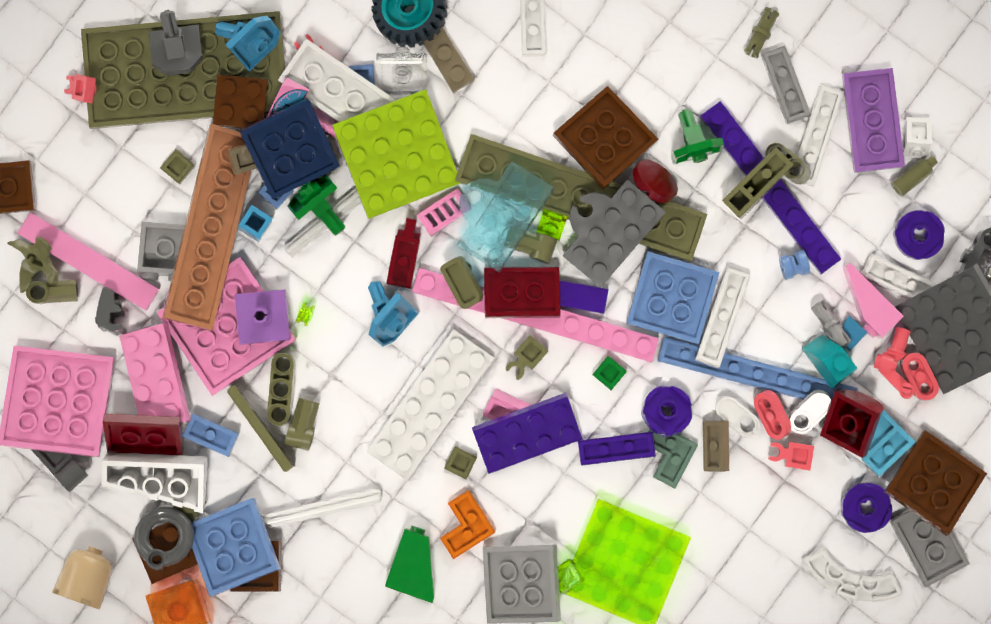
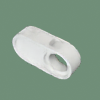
[789,390,831,434]
[715,397,760,437]

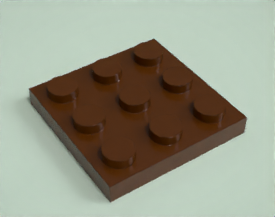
[552,86,659,190]
[884,430,987,536]

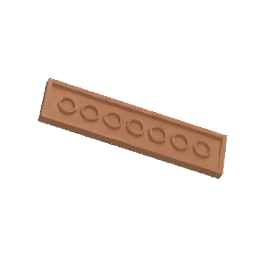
[162,124,251,331]

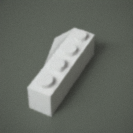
[102,453,208,513]

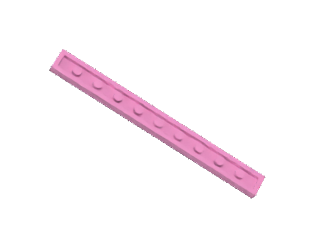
[412,268,659,363]

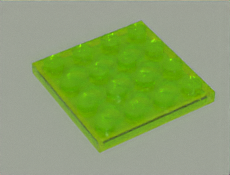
[560,498,692,624]

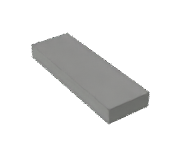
[761,46,811,125]

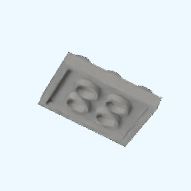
[483,544,561,624]

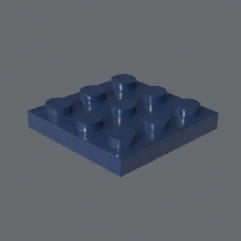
[239,98,340,200]

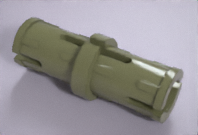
[743,7,780,59]

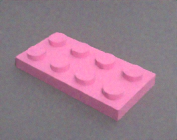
[119,323,191,423]

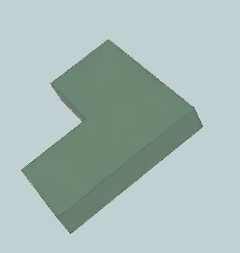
[648,429,698,489]

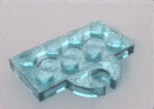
[457,161,554,273]

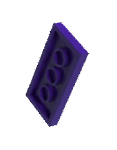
[471,393,582,474]

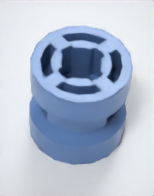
[779,250,810,280]

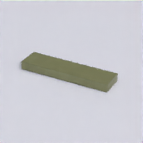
[227,385,295,472]

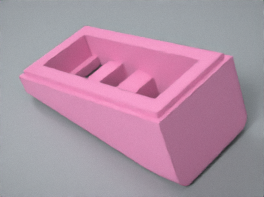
[416,188,472,237]

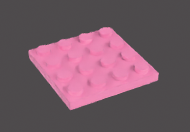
[156,257,296,396]
[0,346,115,458]

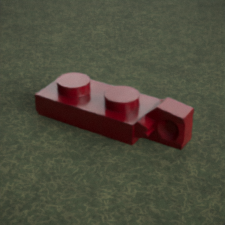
[386,218,420,289]

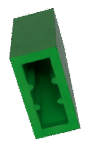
[384,525,435,603]

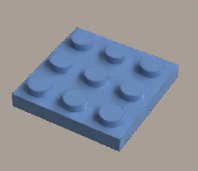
[626,251,720,345]
[192,498,281,597]

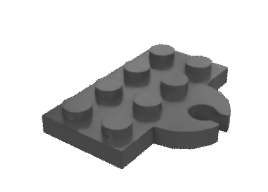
[562,179,666,288]

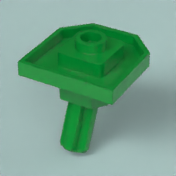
[671,109,724,165]
[287,174,346,236]

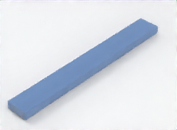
[657,337,858,402]

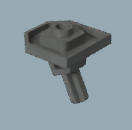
[149,9,203,76]

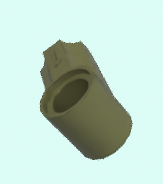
[504,226,558,264]
[26,280,78,305]
[284,398,320,451]

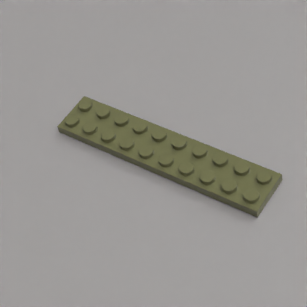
[455,134,708,262]

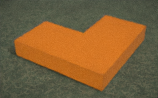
[440,490,496,559]

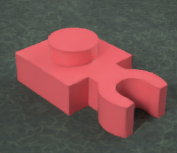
[64,74,96,103]
[768,442,814,471]

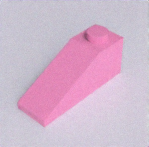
[843,263,904,339]

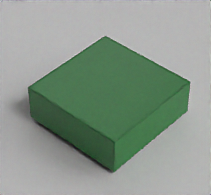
[592,356,627,391]

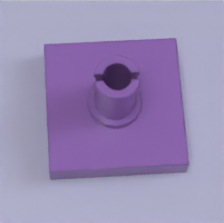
[235,289,291,345]

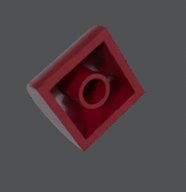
[820,389,883,458]

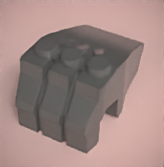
[95,287,127,336]

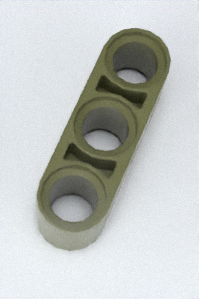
[267,353,296,426]

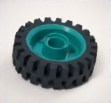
[371,0,448,48]

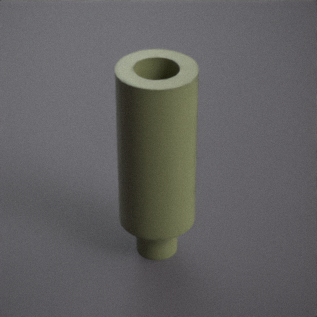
[891,156,938,197]

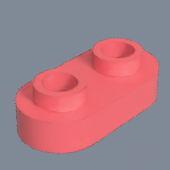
[901,353,939,401]
[754,390,791,440]

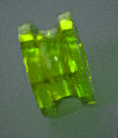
[296,302,316,327]

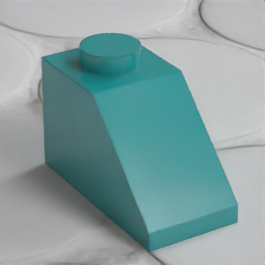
[802,335,858,389]

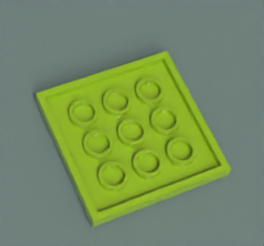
[332,89,460,219]

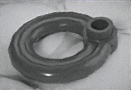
[134,507,194,570]

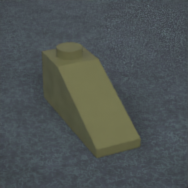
[722,147,794,219]

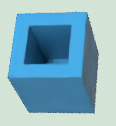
[238,205,273,243]

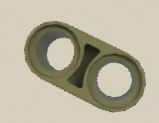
[765,143,811,185]

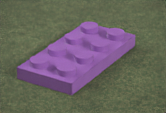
[842,68,905,173]

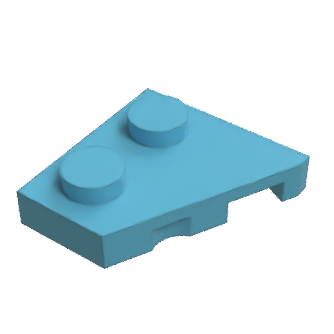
[861,410,915,477]

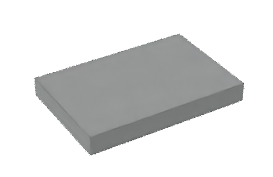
[889,510,970,587]

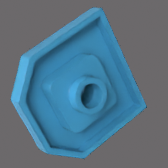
[215,16,281,72]
[368,281,419,347]

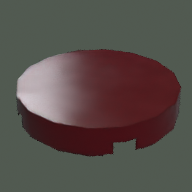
[632,159,678,203]

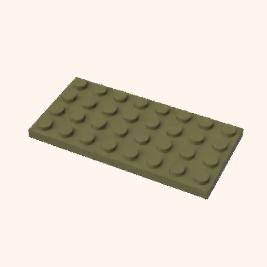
[81,11,286,129]

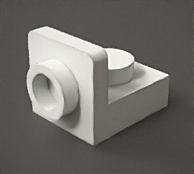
[903,117,932,158]

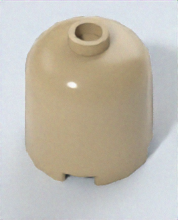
[52,546,113,610]

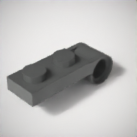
[952,228,991,276]
[31,450,89,493]

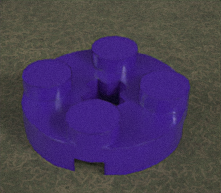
[893,210,945,260]
[641,386,693,438]
[841,483,893,533]

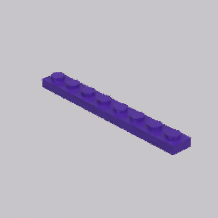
[700,101,841,275]

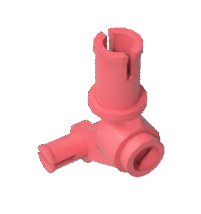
[874,327,914,399]

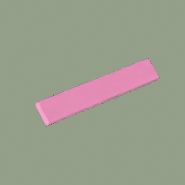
[17,212,160,311]

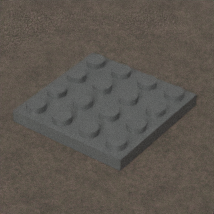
[895,264,991,395]

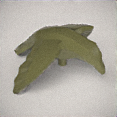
[7,236,59,293]

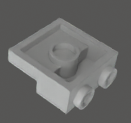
[137,222,185,281]

